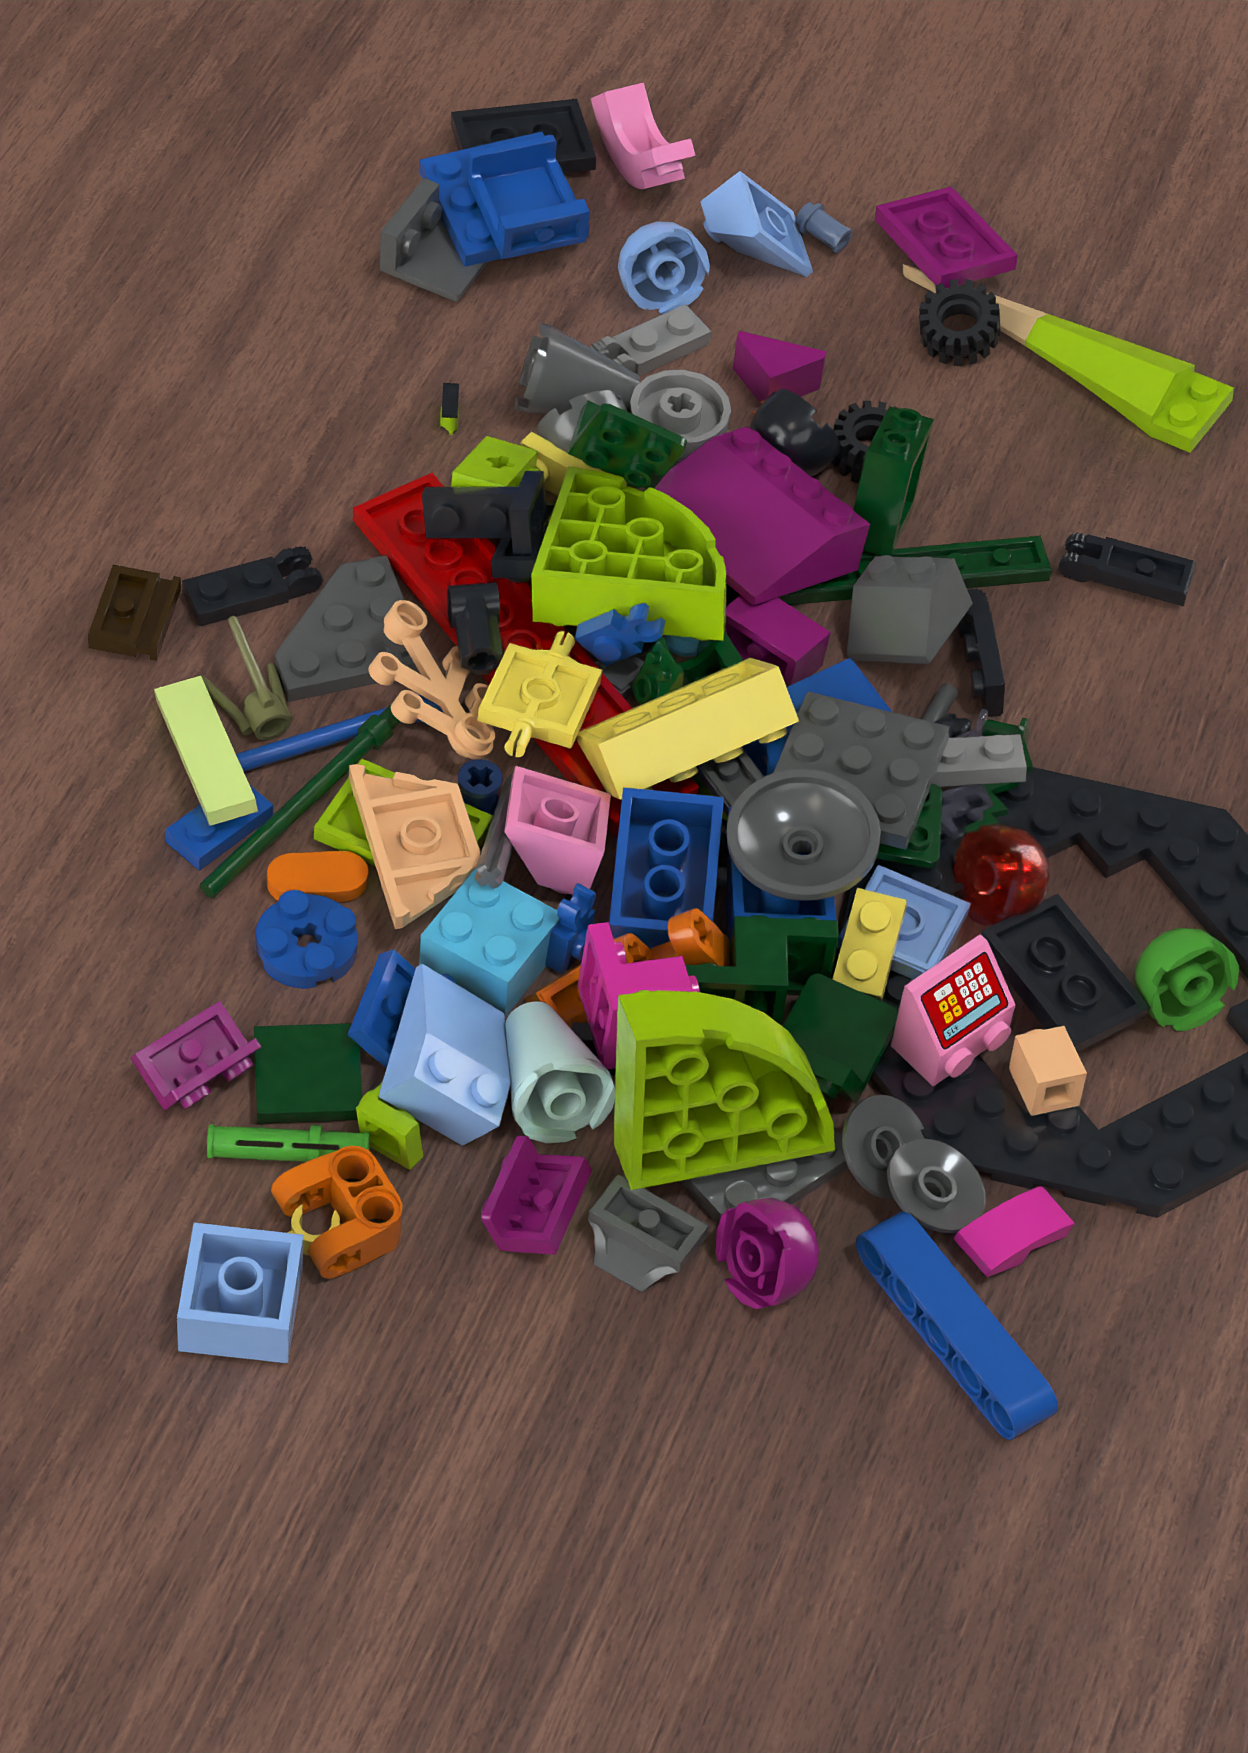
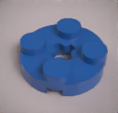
[255,890,358,989]

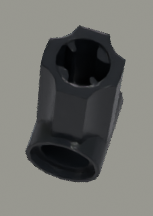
[447,582,503,675]

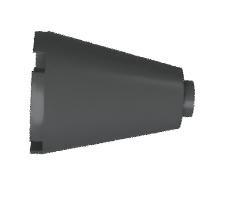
[515,323,640,415]

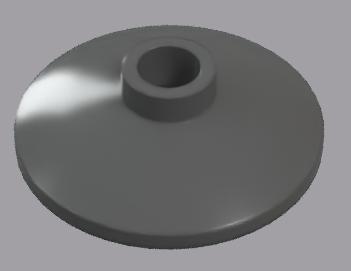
[842,1095,925,1200]
[887,1139,986,1233]

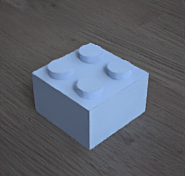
[177,1223,303,1363]

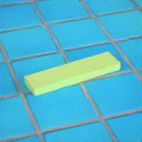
[154,676,258,826]

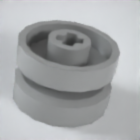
[629,370,731,469]

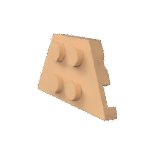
[349,764,481,929]

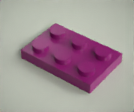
[875,186,1018,288]

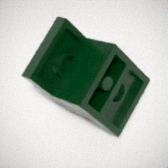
[685,915,839,1025]

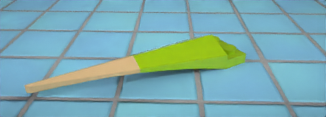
[903,264,1234,453]

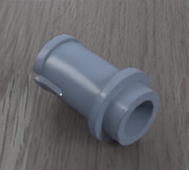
[795,202,853,254]

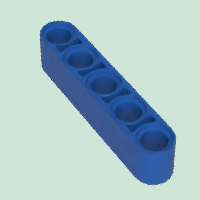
[856,1211,1058,1440]

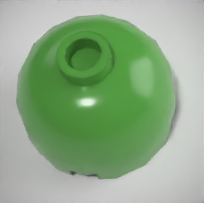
[1134,928,1239,1031]

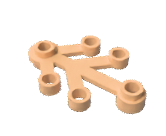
[368,600,495,760]

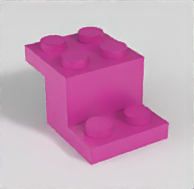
[578,922,700,1069]

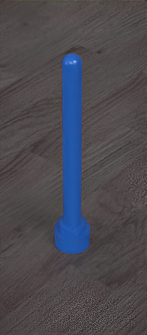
[236,691,444,772]

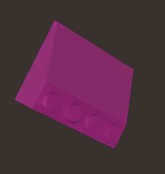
[643,426,870,605]

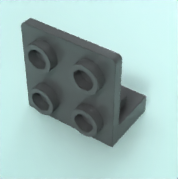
[380,178,490,302]

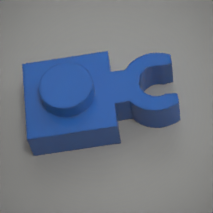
[575,603,665,666]
[545,883,596,974]

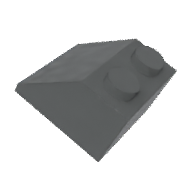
[847,555,973,664]

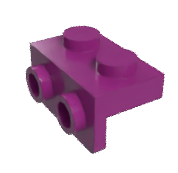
[130,1001,261,1111]
[481,1136,592,1255]

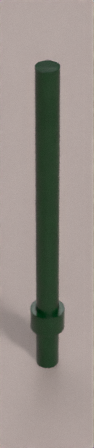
[199,703,401,899]

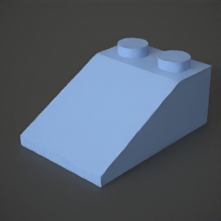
[378,964,511,1146]

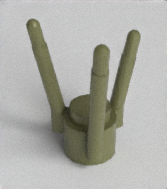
[201,616,293,740]

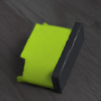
[440,383,459,435]

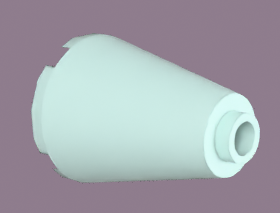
[505,1001,615,1143]

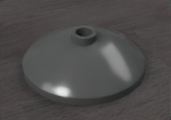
[727,769,881,900]

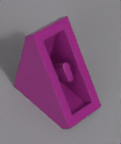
[733,331,827,404]

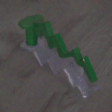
[941,709,1033,839]

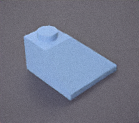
[700,171,813,277]

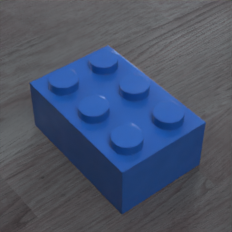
[609,787,724,949]

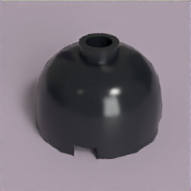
[750,388,841,477]

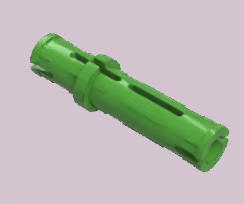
[207,1124,370,1162]

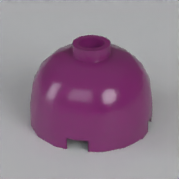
[716,1198,819,1309]

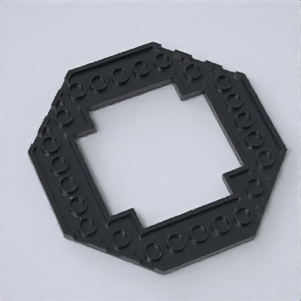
[831,767,1248,1218]

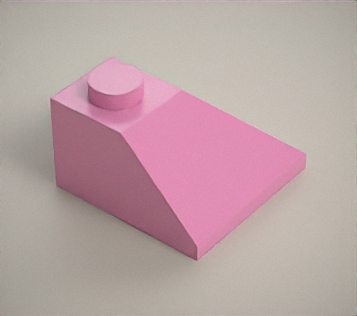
[504,766,611,895]

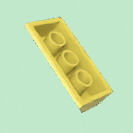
[576,658,799,800]

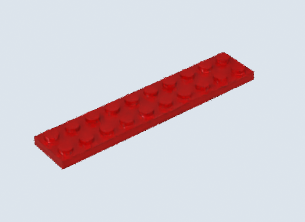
[353,473,699,840]

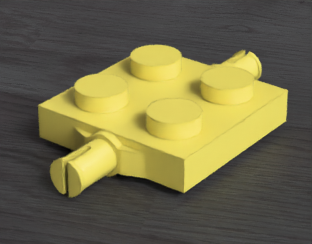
[477,631,602,757]

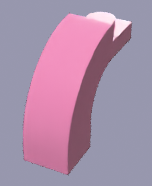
[591,82,695,189]

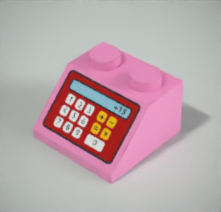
[891,934,1015,1086]

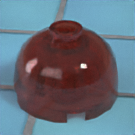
[954,824,1050,926]

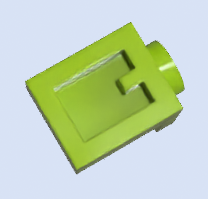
[356,1083,423,1170]

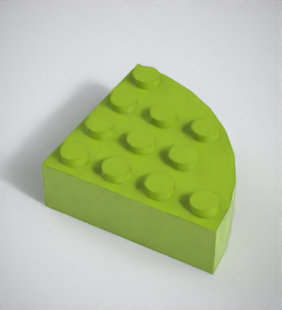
[531,466,726,641]
[614,990,835,1190]

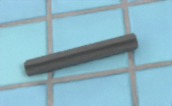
[475,774,514,889]

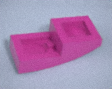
[954,1186,1075,1277]

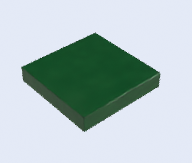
[254,1023,362,1124]

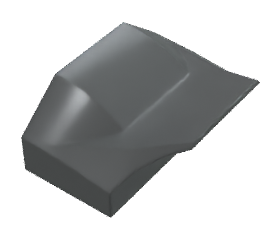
[588,1174,709,1292]

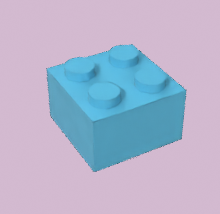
[419,868,560,1018]

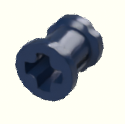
[458,759,503,816]

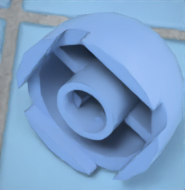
[618,221,710,314]

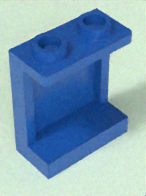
[468,135,590,259]

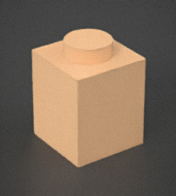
[1009,1026,1087,1116]

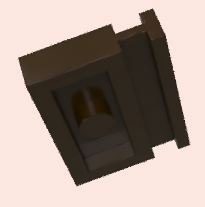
[88,565,181,661]

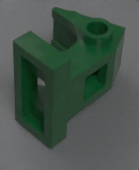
[630,631,743,705]

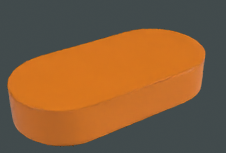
[267,851,368,902]

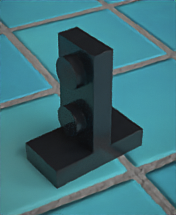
[422,471,547,554]

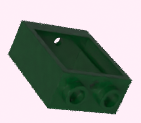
[853,406,934,556]

